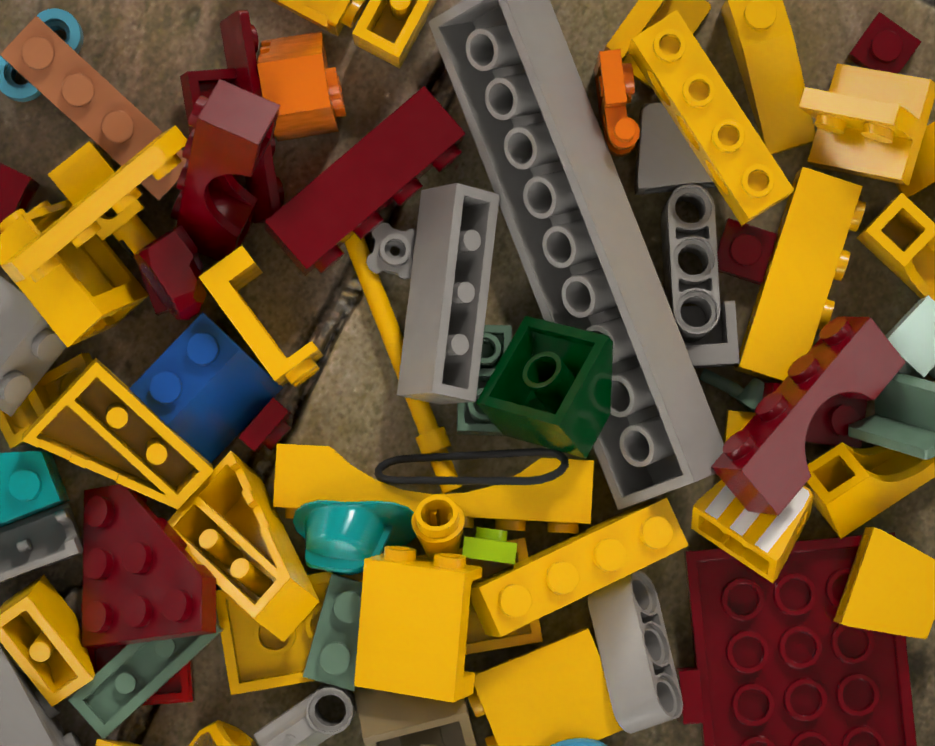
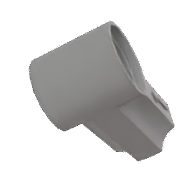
[254,683,357,746]

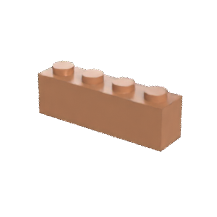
[0,16,187,201]

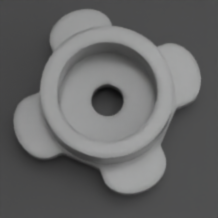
[366,223,417,280]

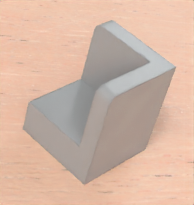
[680,300,740,369]

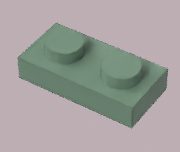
[303,574,362,691]

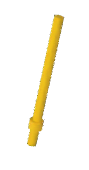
[344,233,462,494]

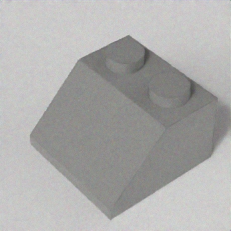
[0,275,66,416]

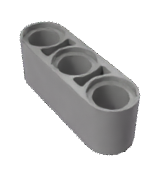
[661,184,721,343]
[588,570,683,734]

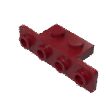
[180,10,284,224]

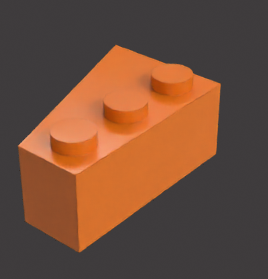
[257,31,346,142]

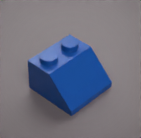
[129,312,283,463]

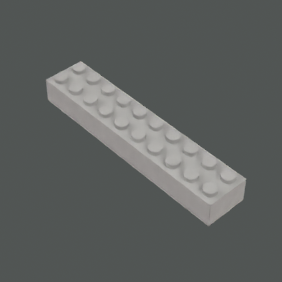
[428,0,724,510]

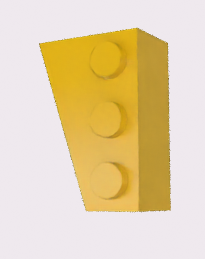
[167,450,320,642]

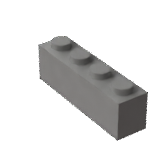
[397,183,500,405]

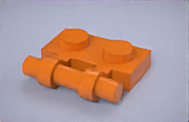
[594,49,640,157]

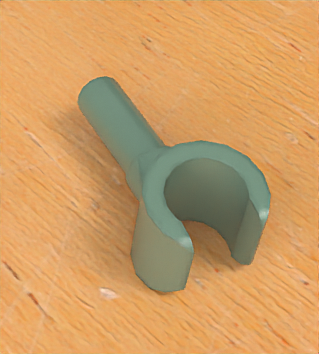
[699,368,765,413]

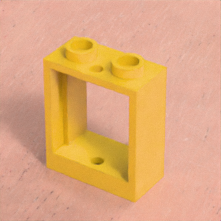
[0,199,149,348]

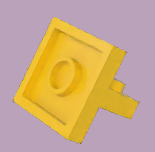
[799,63,935,186]

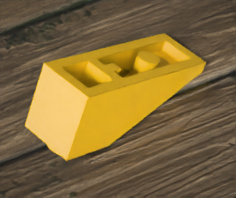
[721,0,816,155]

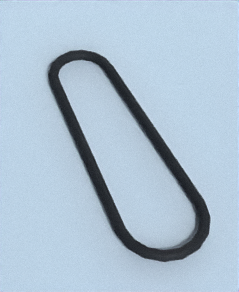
[374,448,569,485]

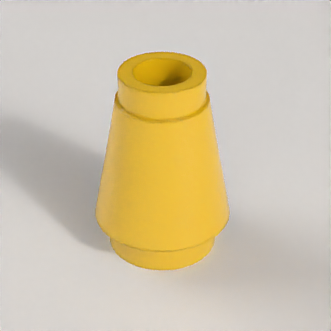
[411,495,465,559]

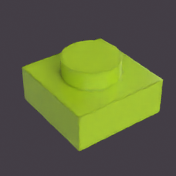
[462,527,518,565]

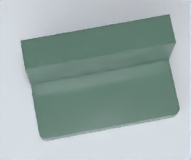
[848,372,935,460]

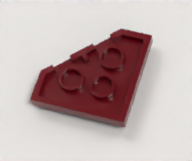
[82,484,216,649]

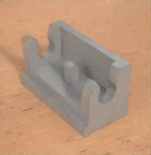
[0,503,83,584]

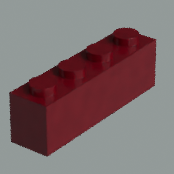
[264,86,466,276]

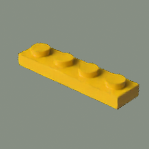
[1,125,187,283]

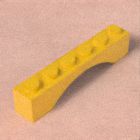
[273,443,594,534]

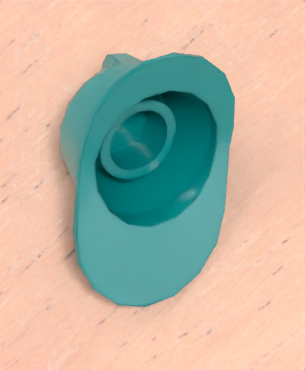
[293,500,417,575]

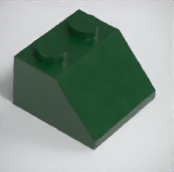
[476,316,613,459]

